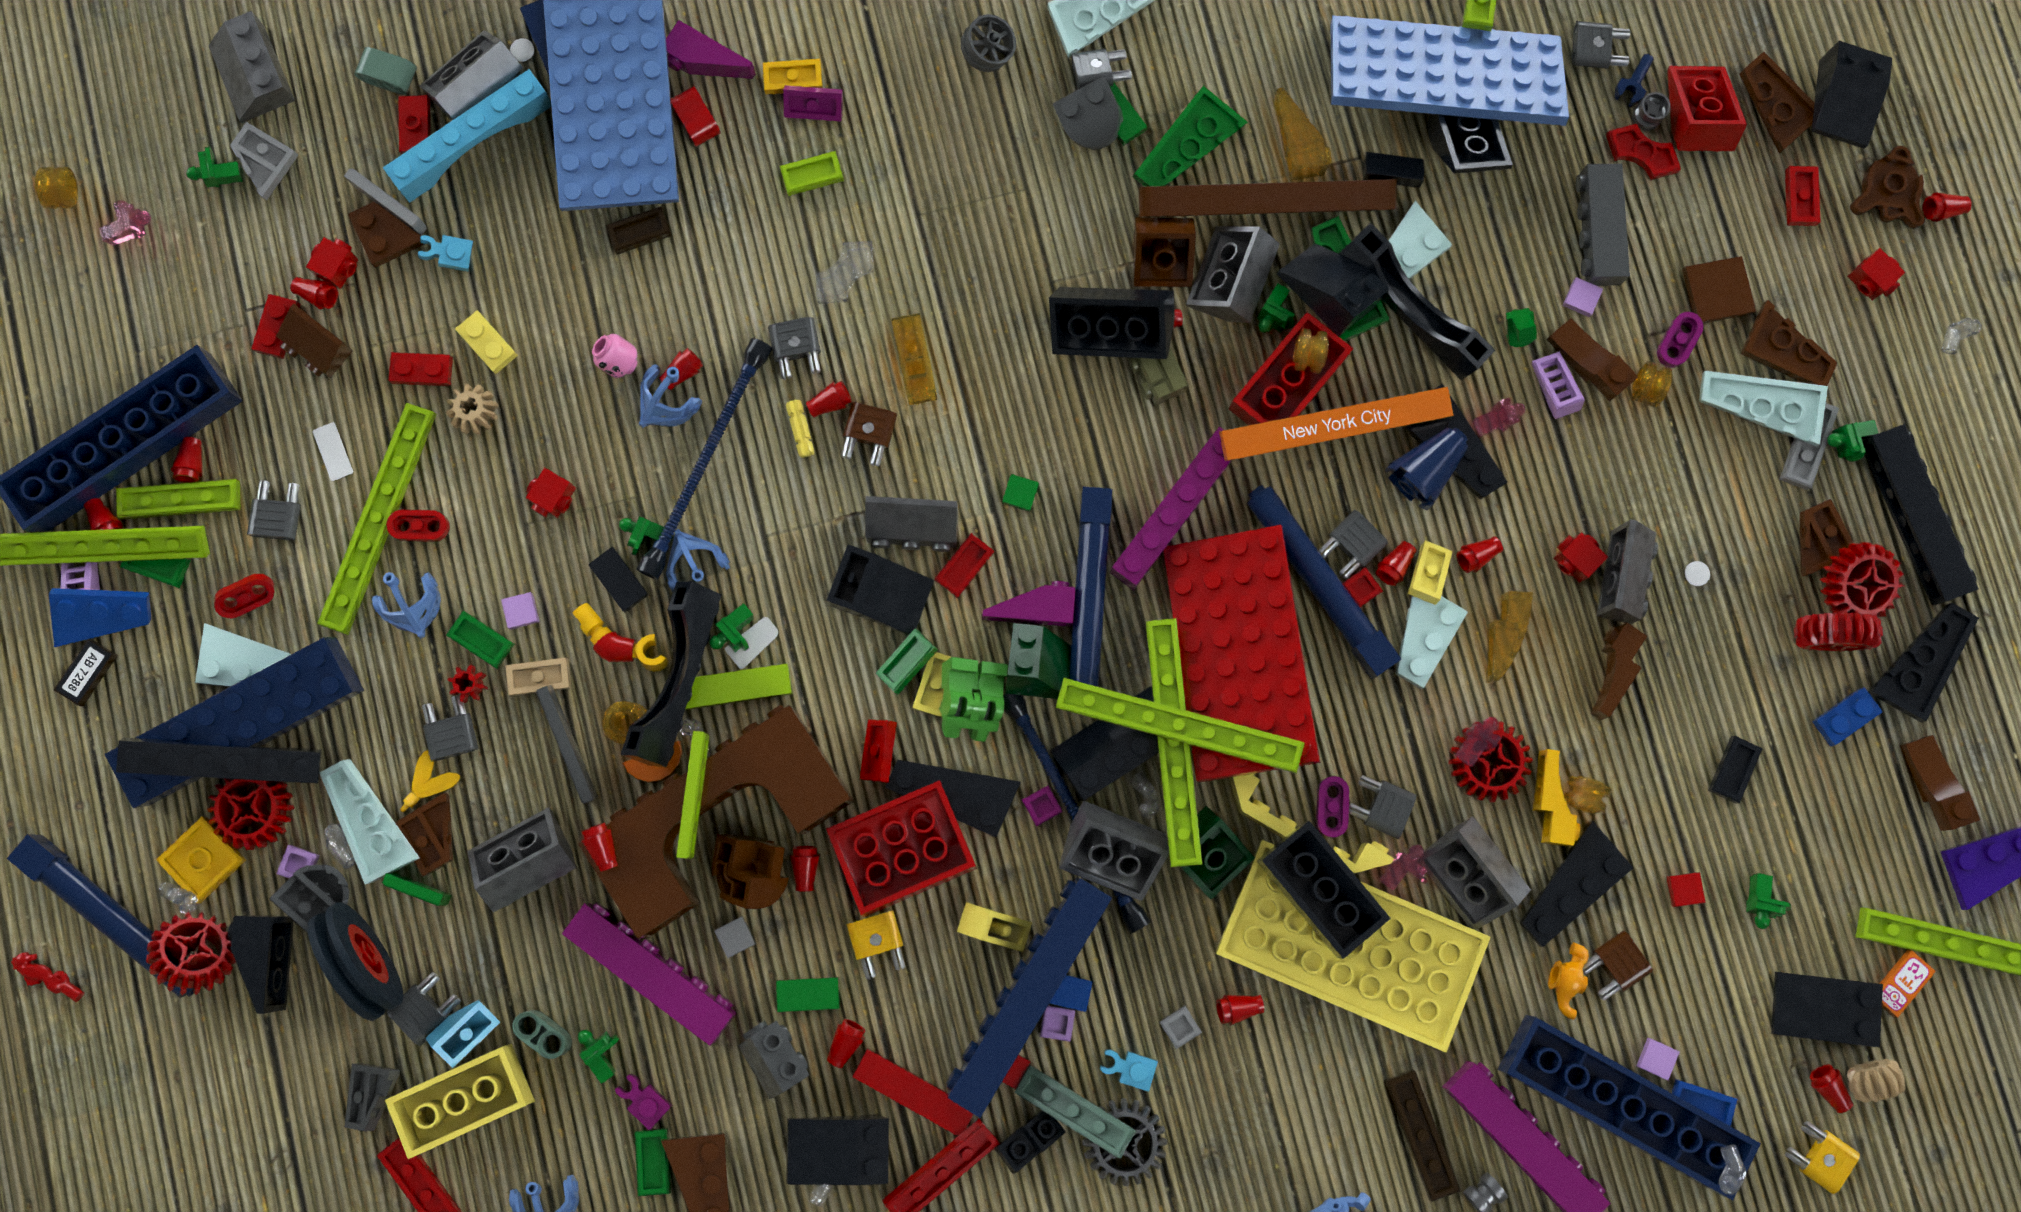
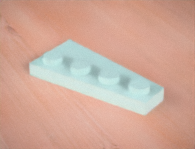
[1047,0,1155,58]
[195,623,291,687]
[319,759,420,885]

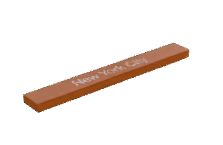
[1219,387,1454,461]

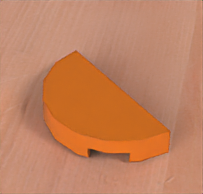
[622,741,683,783]

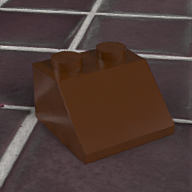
[1133,217,1196,287]
[276,304,353,378]

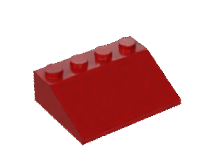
[826,780,977,917]

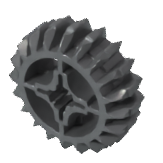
[1082,1098,1167,1186]

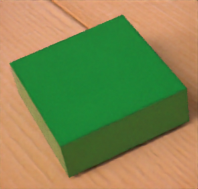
[1002,474,1039,512]

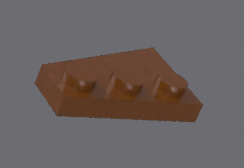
[1739,52,1815,154]
[1741,300,1837,386]
[661,1133,729,1212]

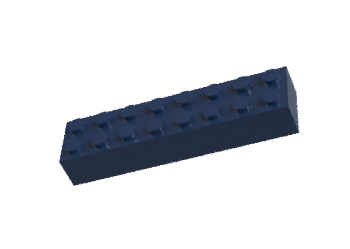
[0,345,243,533]
[104,637,365,809]
[946,877,1112,1118]
[1497,1015,1761,1200]

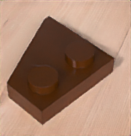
[348,202,425,268]
[1800,499,1854,577]
[395,793,453,877]

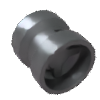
[1632,92,1670,131]
[1463,1172,1508,1212]

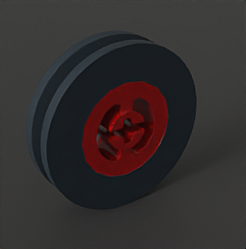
[307,902,403,1021]

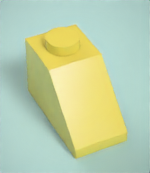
[957,902,1032,952]

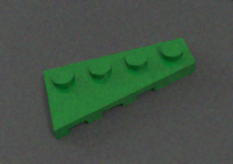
[1132,86,1248,187]
[1311,216,1390,341]

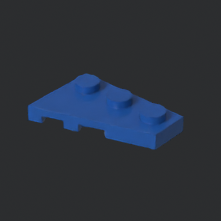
[49,588,151,647]

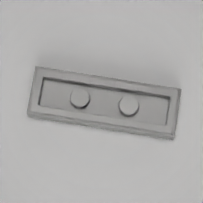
[344,168,427,235]
[1779,403,1839,490]

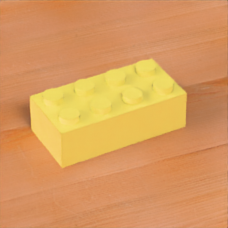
[385,1044,535,1159]

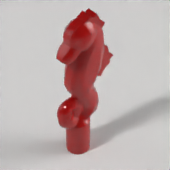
[11,952,85,1002]

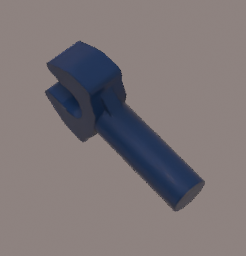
[1615,54,1654,107]

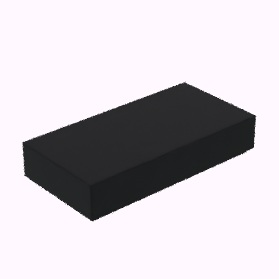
[588,547,649,613]
[1708,735,1763,804]

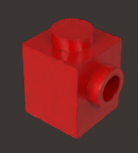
[306,237,359,289]
[1847,248,1905,301]
[525,467,576,518]
[1553,532,1608,583]

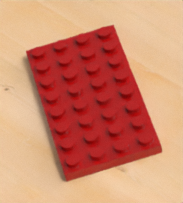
[1164,525,1321,783]

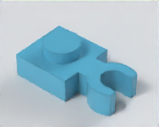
[418,235,473,272]
[1099,1049,1158,1092]

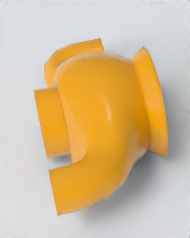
[1548,942,1589,1020]

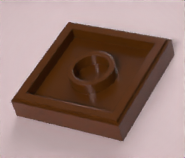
[1682,256,1756,323]

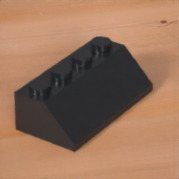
[1049,287,1175,359]
[1050,686,1159,802]
[1257,821,1391,959]

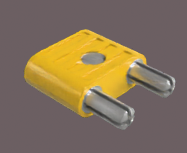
[846,910,906,979]
[1785,1121,1860,1194]

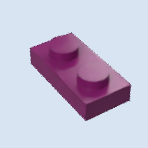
[783,85,843,122]

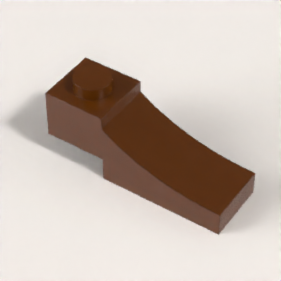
[1546,318,1638,402]
[1590,623,1647,720]
[1900,735,1980,831]

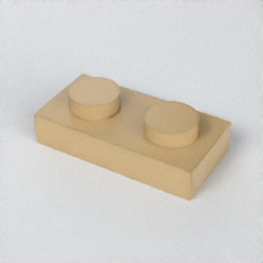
[505,657,571,696]

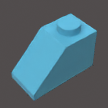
[425,1000,500,1068]

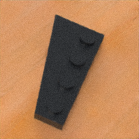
[1404,384,1508,500]
[1868,603,1979,722]
[885,760,1021,838]
[1520,821,1634,947]

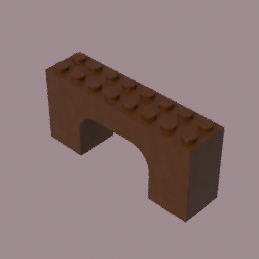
[578,705,854,939]

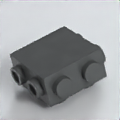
[738,1020,809,1099]

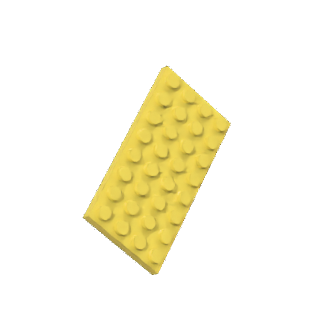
[1215,840,1491,1053]

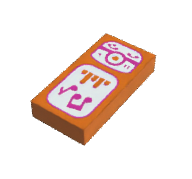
[1879,950,1936,1018]

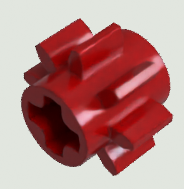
[447,665,488,703]

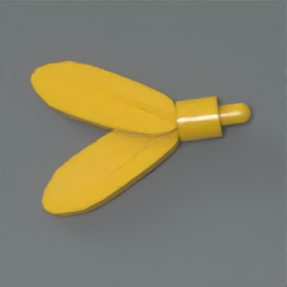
[400,750,460,812]

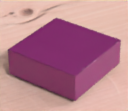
[1022,785,1063,827]

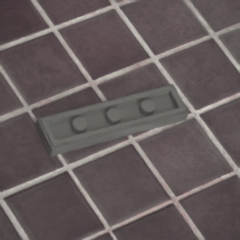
[536,685,598,804]

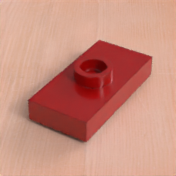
[398,95,431,155]

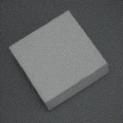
[714,916,756,958]
[1159,1005,1202,1049]

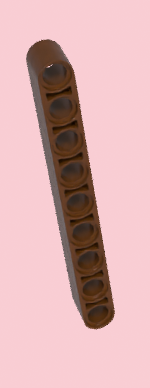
[1139,179,1397,217]

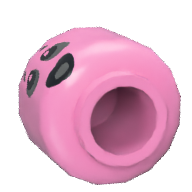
[592,334,637,378]

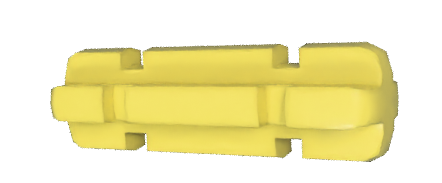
[786,400,814,458]

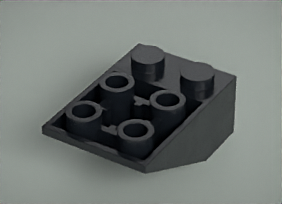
[826,544,934,635]

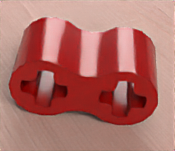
[671,86,721,147]

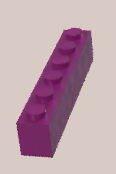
[1110,426,1232,591]
[562,902,737,1046]
[1442,1061,1611,1212]

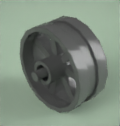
[961,14,1016,73]

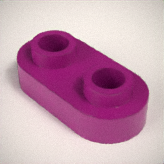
[1657,312,1704,368]
[1316,776,1349,838]

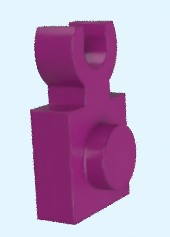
[615,1074,673,1130]

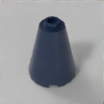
[1385,428,1468,510]

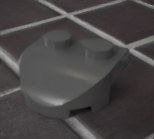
[1052,76,1123,150]
[269,864,349,934]

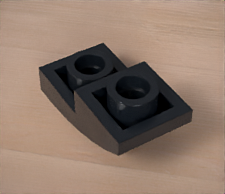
[994,1110,1066,1174]

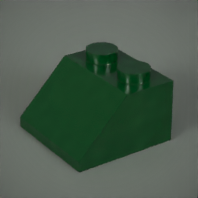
[1006,623,1071,699]
[1180,806,1255,900]

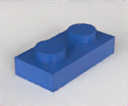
[1812,687,1883,746]

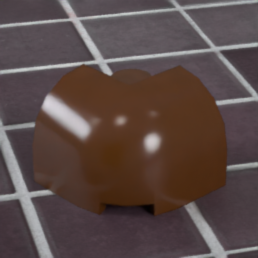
[712,834,789,909]

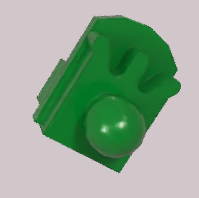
[186,146,243,188]
[1257,283,1297,333]
[1506,308,1537,347]
[1827,420,1879,462]
[619,516,665,556]
[709,603,754,653]
[1746,873,1791,929]
[578,1030,619,1084]

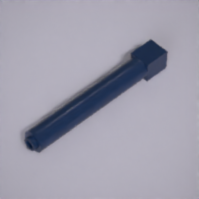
[1247,485,1401,679]
[1069,486,1113,687]
[7,834,198,998]

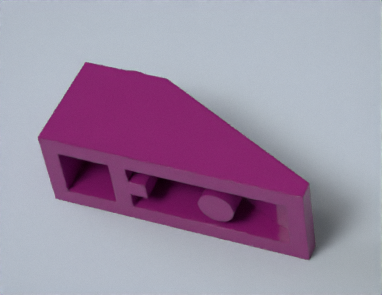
[666,20,756,79]
[982,581,1075,627]

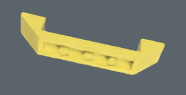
[1229,774,1394,874]

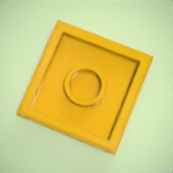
[156,816,246,904]

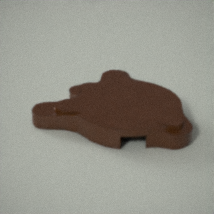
[1850,146,1925,229]

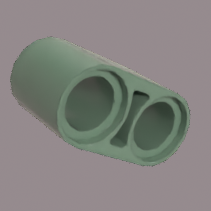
[354,47,417,95]
[512,1010,572,1059]

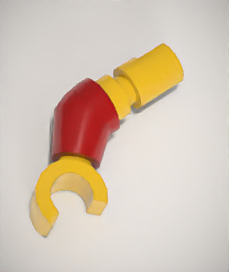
[572,603,669,672]

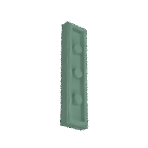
[1014,1065,1136,1159]

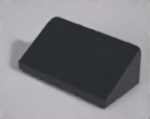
[1362,152,1424,188]

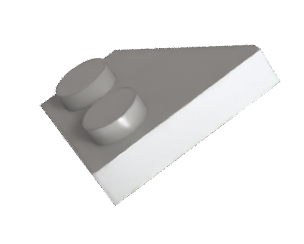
[230,122,298,200]

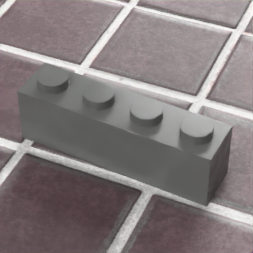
[1575,164,1630,286]

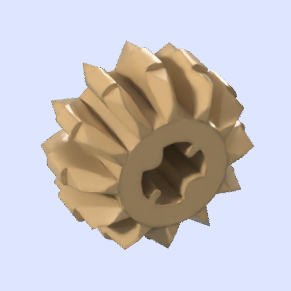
[446,384,499,435]
[1847,1059,1905,1103]

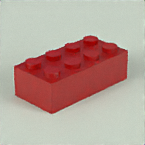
[1228,312,1354,426]

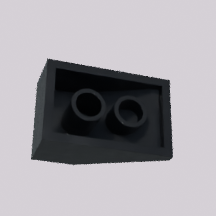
[1811,41,1892,149]
[1426,114,1513,174]
[1277,243,1389,337]
[228,915,294,1014]
[1771,972,1883,1047]
[786,1114,889,1185]

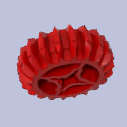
[1820,542,1904,617]
[1794,612,1883,652]
[1448,720,1533,802]
[206,778,295,850]
[146,911,236,995]

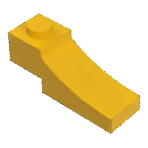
[1532,749,1580,846]

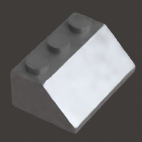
[208,11,295,123]
[419,30,523,120]
[1186,226,1280,323]
[865,496,958,552]
[1596,519,1658,624]
[1059,801,1169,901]
[467,807,576,913]
[1415,816,1531,930]

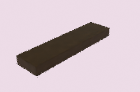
[1384,1070,1460,1202]

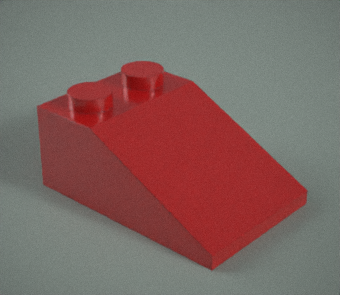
[1667,66,1747,152]

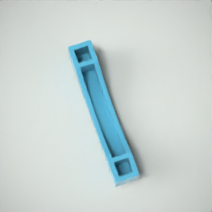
[383,69,552,203]

